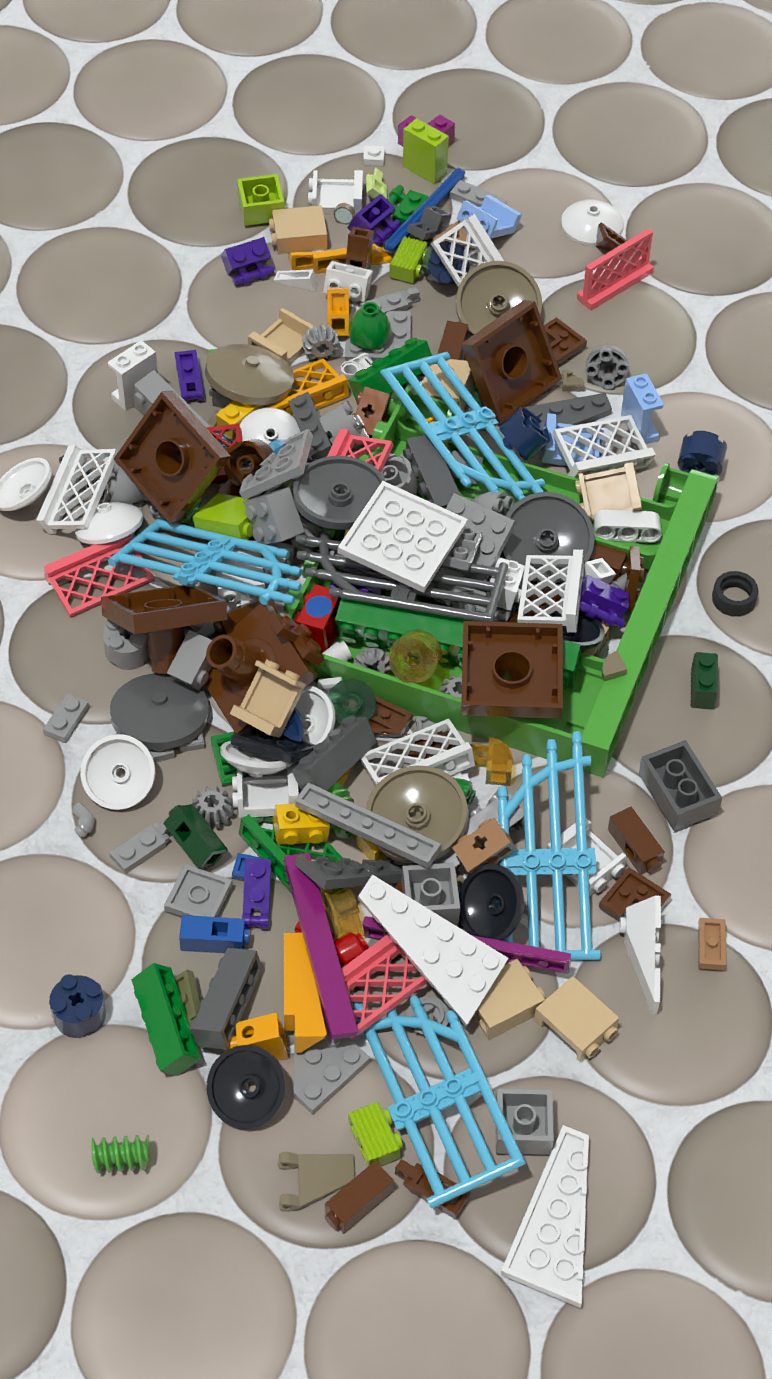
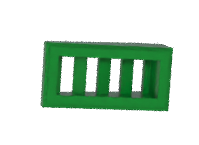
[211,732,246,787]

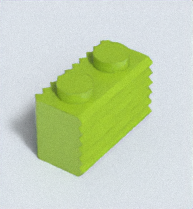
[389,236,427,284]
[348,1102,403,1167]

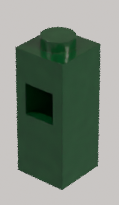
[163,804,228,869]

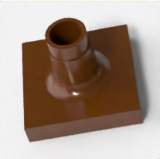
[461,300,562,424]
[114,390,231,524]
[101,585,228,674]
[205,603,318,734]
[461,621,563,719]

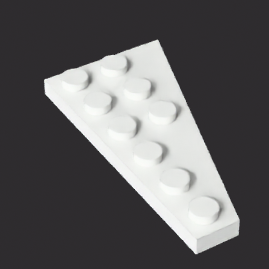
[358,875,508,1027]
[501,1125,589,1308]

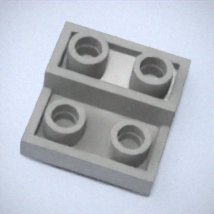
[442,528,482,571]

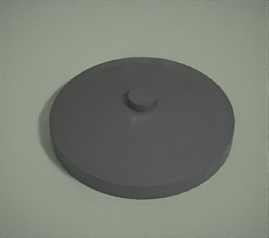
[293,456,386,530]
[502,492,594,584]
[110,673,209,750]

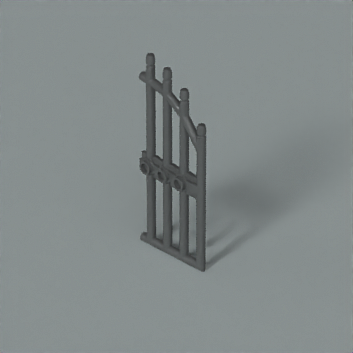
[295,532,508,622]

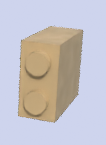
[269,205,327,254]
[422,359,475,412]
[473,959,546,1040]

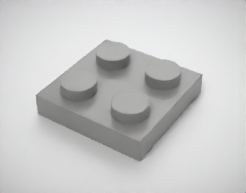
[164,864,233,917]

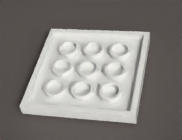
[337,481,468,593]

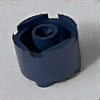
[422,241,470,285]
[499,407,552,462]
[678,431,727,475]
[49,974,106,1038]

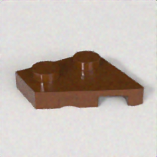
[355,693,413,737]

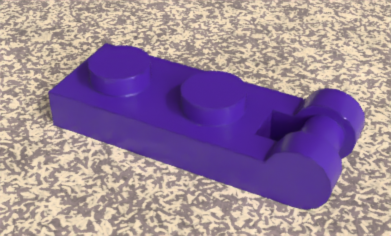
[174,350,204,403]
[242,858,271,929]

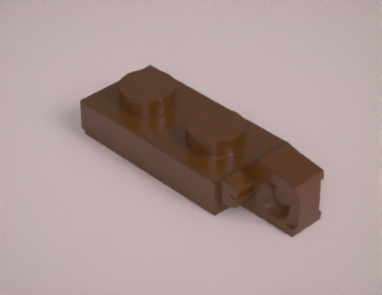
[394,1159,471,1219]

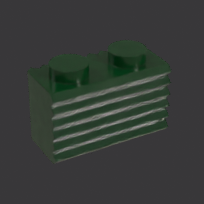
[690,652,718,710]

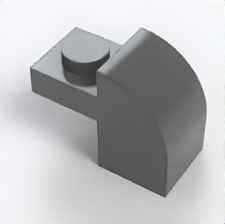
[406,206,452,246]

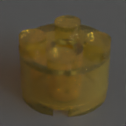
[389,629,443,683]

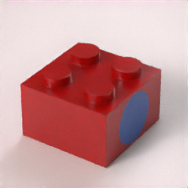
[295,584,341,653]

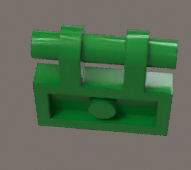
[388,185,428,225]

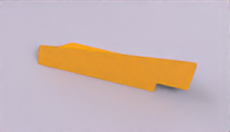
[288,244,393,274]
[284,933,327,1053]

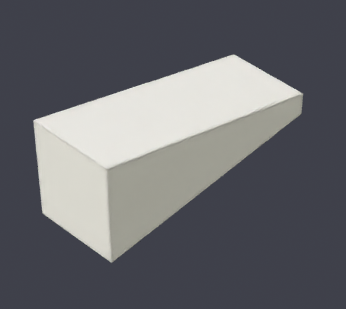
[274,270,319,292]

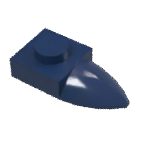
[282,707,304,742]

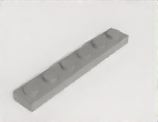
[295,783,441,868]

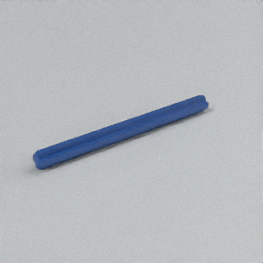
[384,168,466,253]

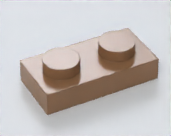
[698,918,726,970]

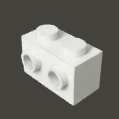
[323,261,373,302]
[485,557,525,611]

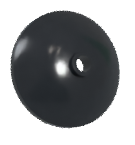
[534,604,605,651]
[459,864,524,941]
[206,1045,287,1129]

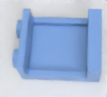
[456,195,522,239]
[621,374,664,446]
[542,413,604,466]

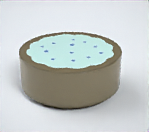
[334,203,355,224]

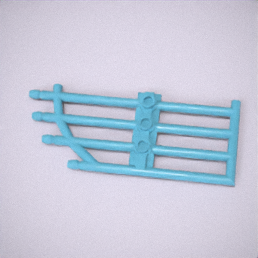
[380,352,545,500]
[108,519,303,605]
[497,731,601,961]
[353,995,526,1209]

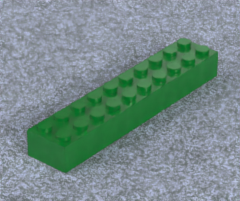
[335,598,581,689]

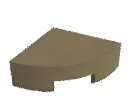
[562,370,585,392]
[602,650,627,681]

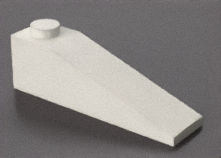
[619,896,661,1015]

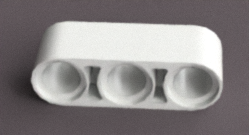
[593,509,662,543]

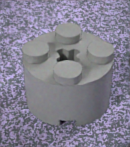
[319,401,369,450]
[372,454,418,496]
[103,619,150,670]

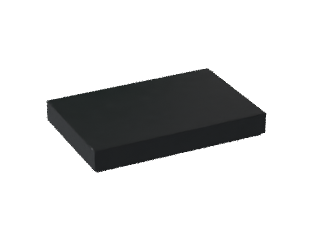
[230,728,315,764]

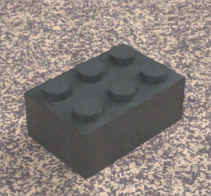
[639,740,722,831]

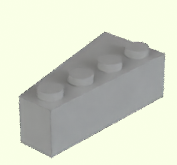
[133,370,210,428]
[432,791,524,870]

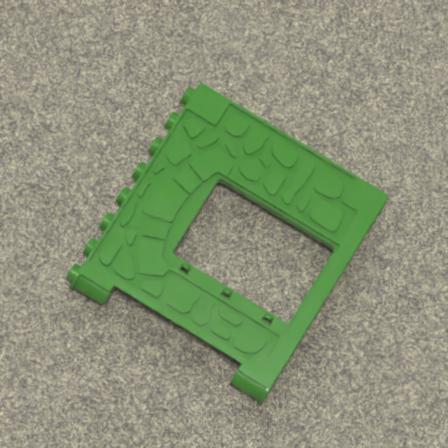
[284,385,720,778]

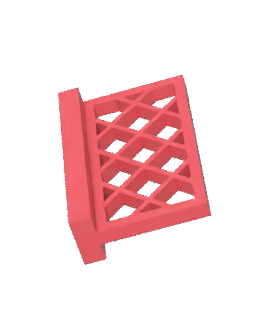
[577,228,654,311]
[327,429,394,472]
[44,534,154,618]
[318,934,428,1040]

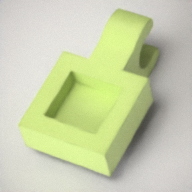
[366,168,387,199]

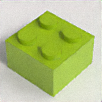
[237,174,285,226]

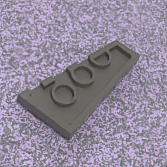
[522,393,612,429]
[294,855,402,891]

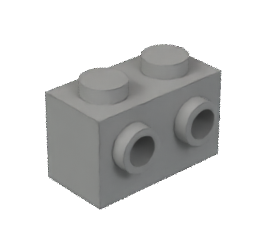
[167,630,212,690]

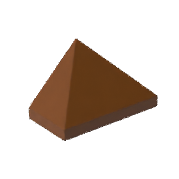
[596,222,629,255]

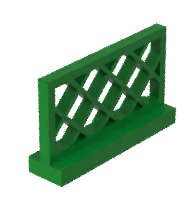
[239,814,343,893]

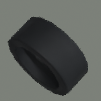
[712,571,759,616]

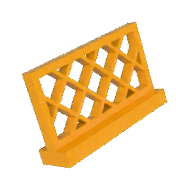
[264,358,349,418]

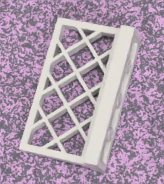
[431,214,504,288]
[552,415,656,479]
[36,445,118,534]
[517,550,584,632]
[360,719,475,786]

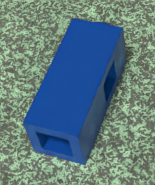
[179,915,250,953]

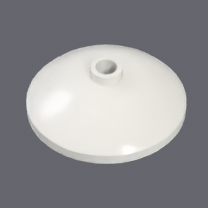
[561,199,623,246]
[240,408,300,467]
[0,458,52,511]
[75,502,143,544]
[295,686,335,745]
[81,734,156,810]
[220,741,292,777]

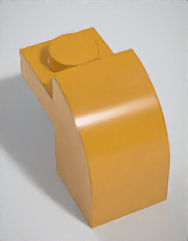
[327,288,349,336]

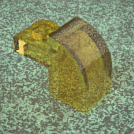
[470,737,512,786]
[320,888,365,939]

